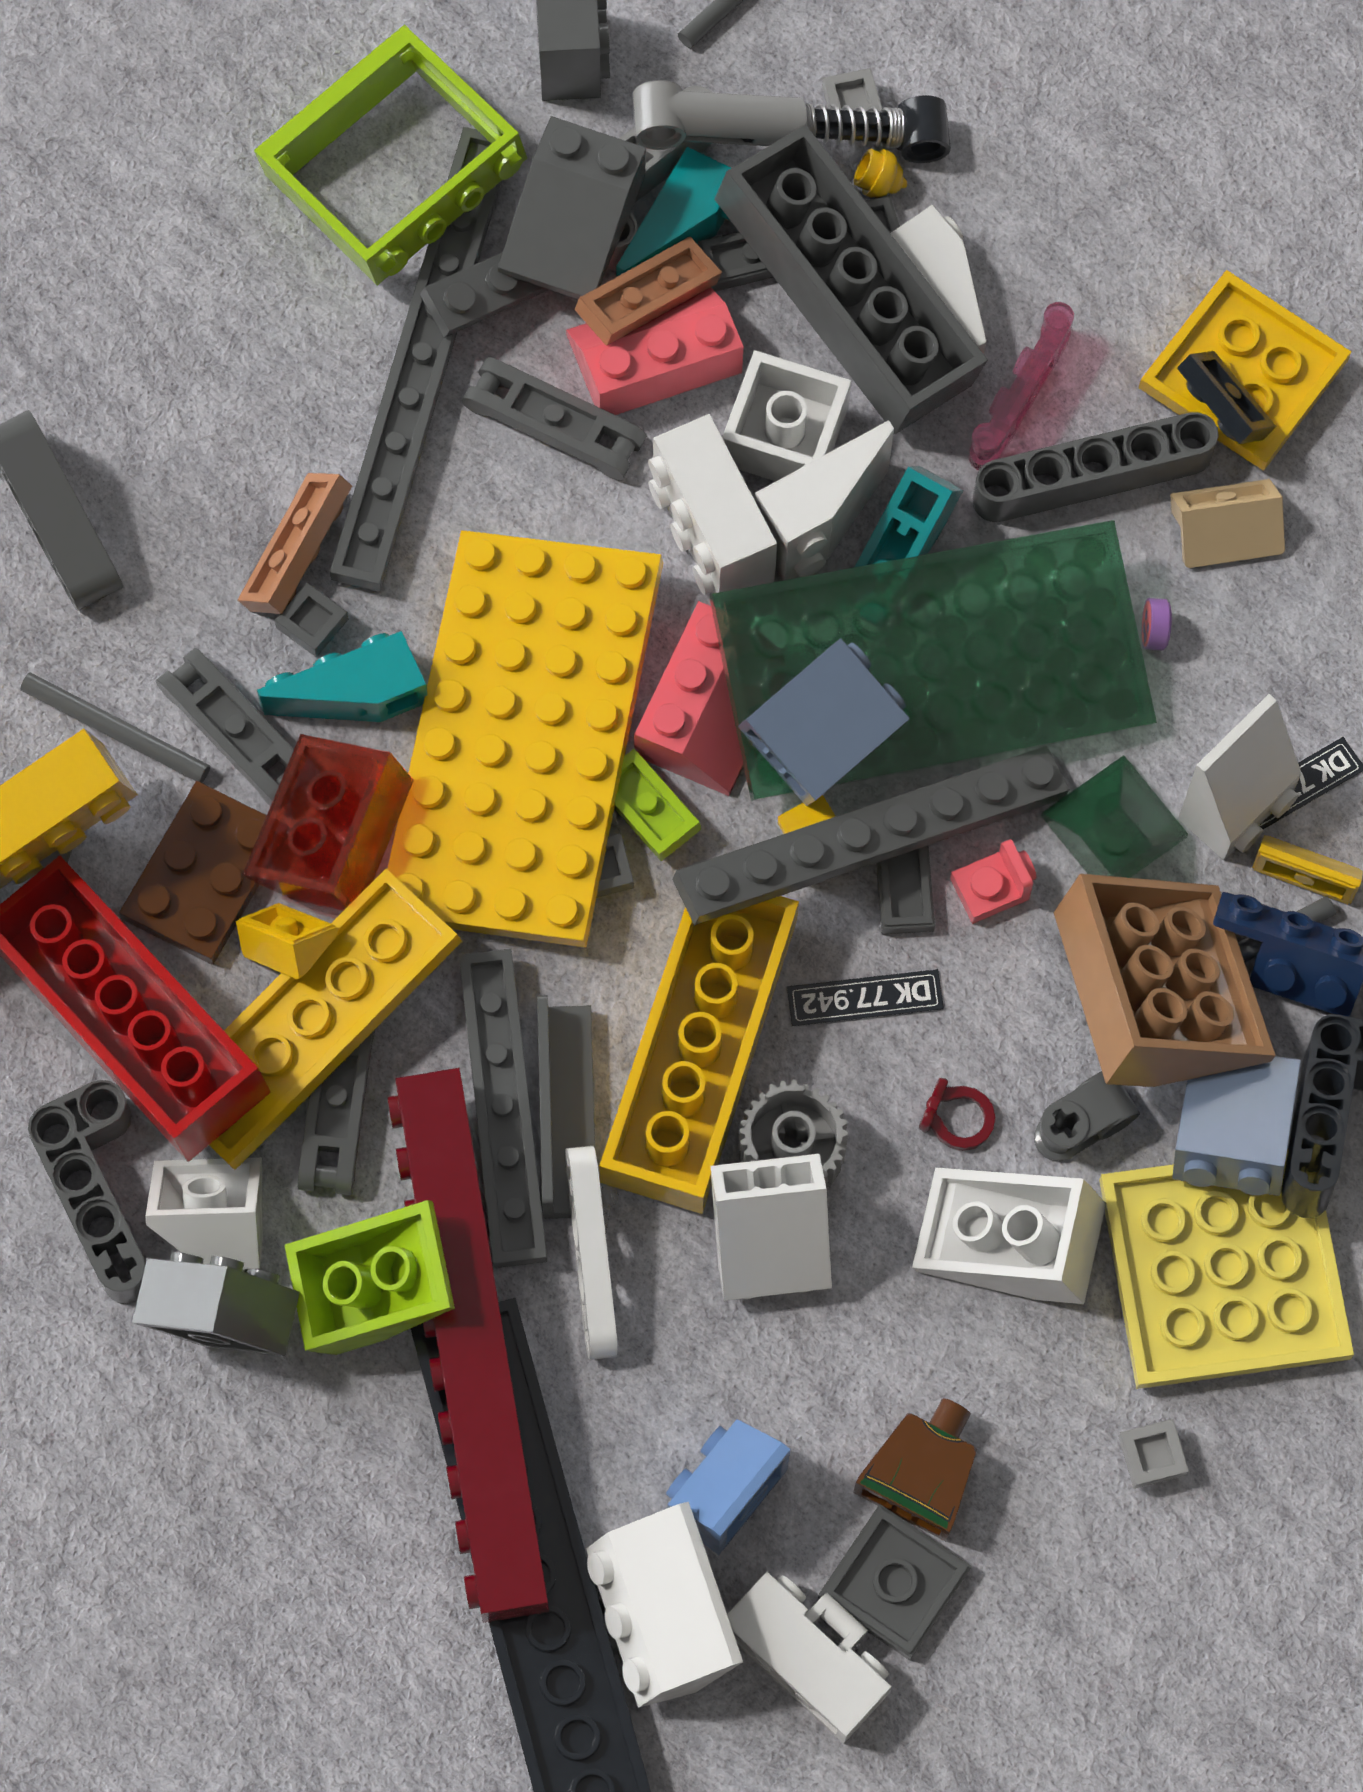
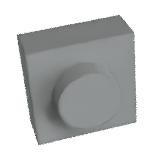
[822,68,882,112]
[1118,1419,1189,1489]

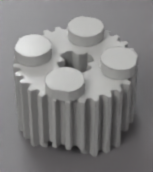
[738,1080,848,1188]

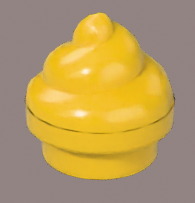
[854,148,907,198]

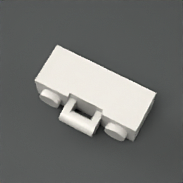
[727,1572,892,1744]

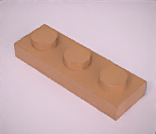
[574,237,722,346]
[237,473,352,614]

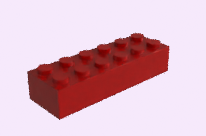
[0,855,271,1162]

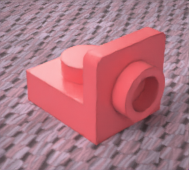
[950,839,1036,924]

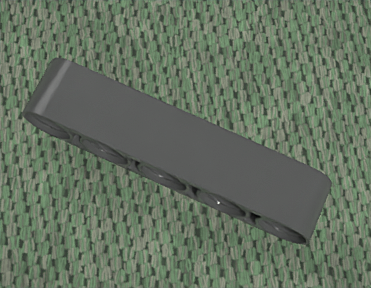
[972,412,1219,522]

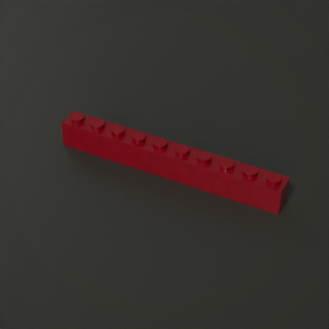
[387,1067,549,1623]

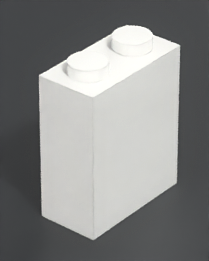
[710,1154,832,1301]

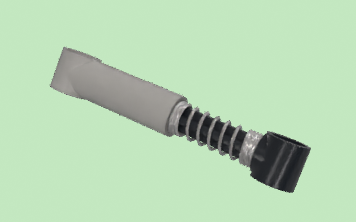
[633,80,951,163]

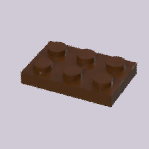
[119,780,290,965]

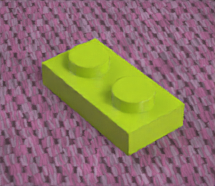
[614,749,702,861]

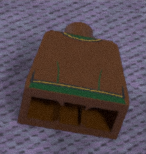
[853,1398,977,1542]

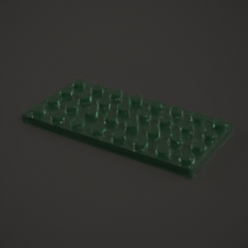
[709,520,1157,802]

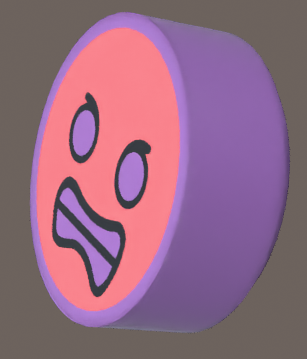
[1141,598,1172,651]

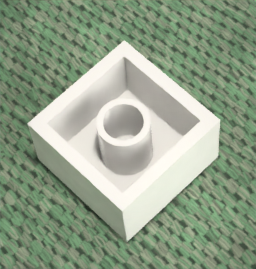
[722,350,852,481]

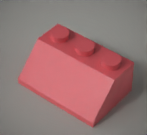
[566,288,744,415]
[634,601,792,796]

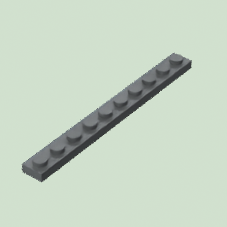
[330,127,502,592]

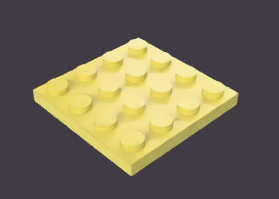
[1099,1149,1354,1389]

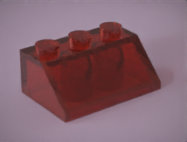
[243,734,414,916]

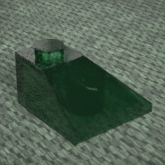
[1041,755,1188,878]

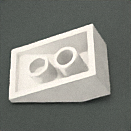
[755,420,894,583]
[1178,694,1301,860]
[912,1167,1106,1304]

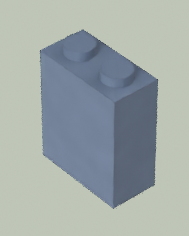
[738,638,910,806]
[1172,1056,1301,1196]

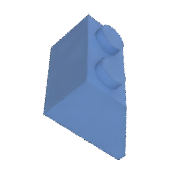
[666,1419,791,1556]

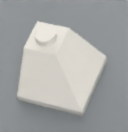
[145,1157,263,1272]

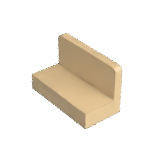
[1170,479,1285,568]

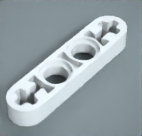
[565,1146,618,1360]

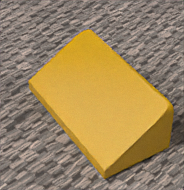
[1252,835,1363,905]
[236,903,339,979]

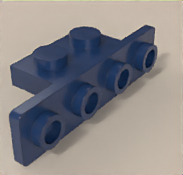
[1213,892,1363,1017]

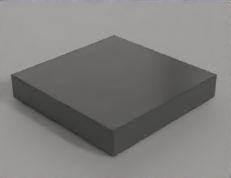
[818,1504,972,1661]

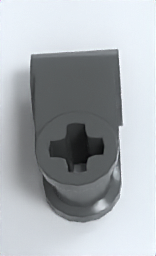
[1034,1071,1140,1161]

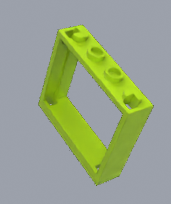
[254,24,528,286]

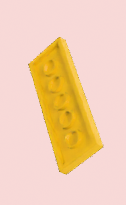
[209,868,462,1170]

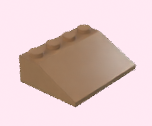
[1053,874,1276,1087]

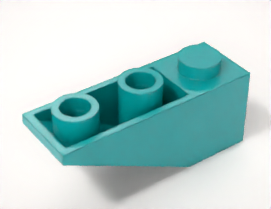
[257,631,427,722]

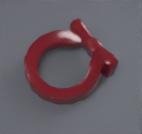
[919,1078,996,1151]

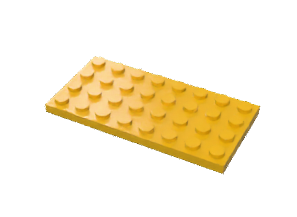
[387,530,664,948]

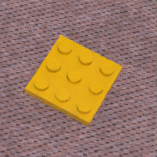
[1139,270,1351,471]

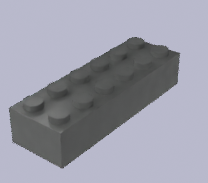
[714,124,988,434]

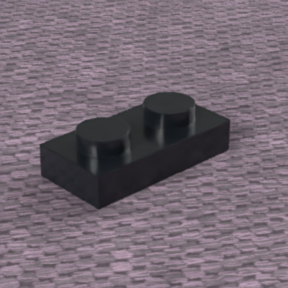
[1177,351,1277,444]

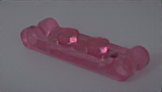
[969,302,1074,470]

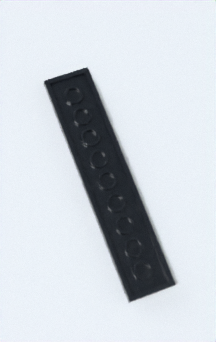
[411,1298,651,1792]

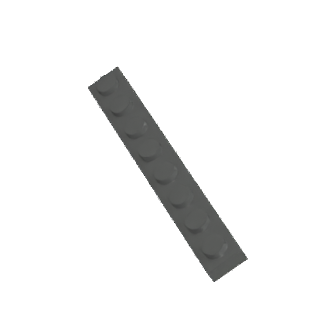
[672,746,1070,925]

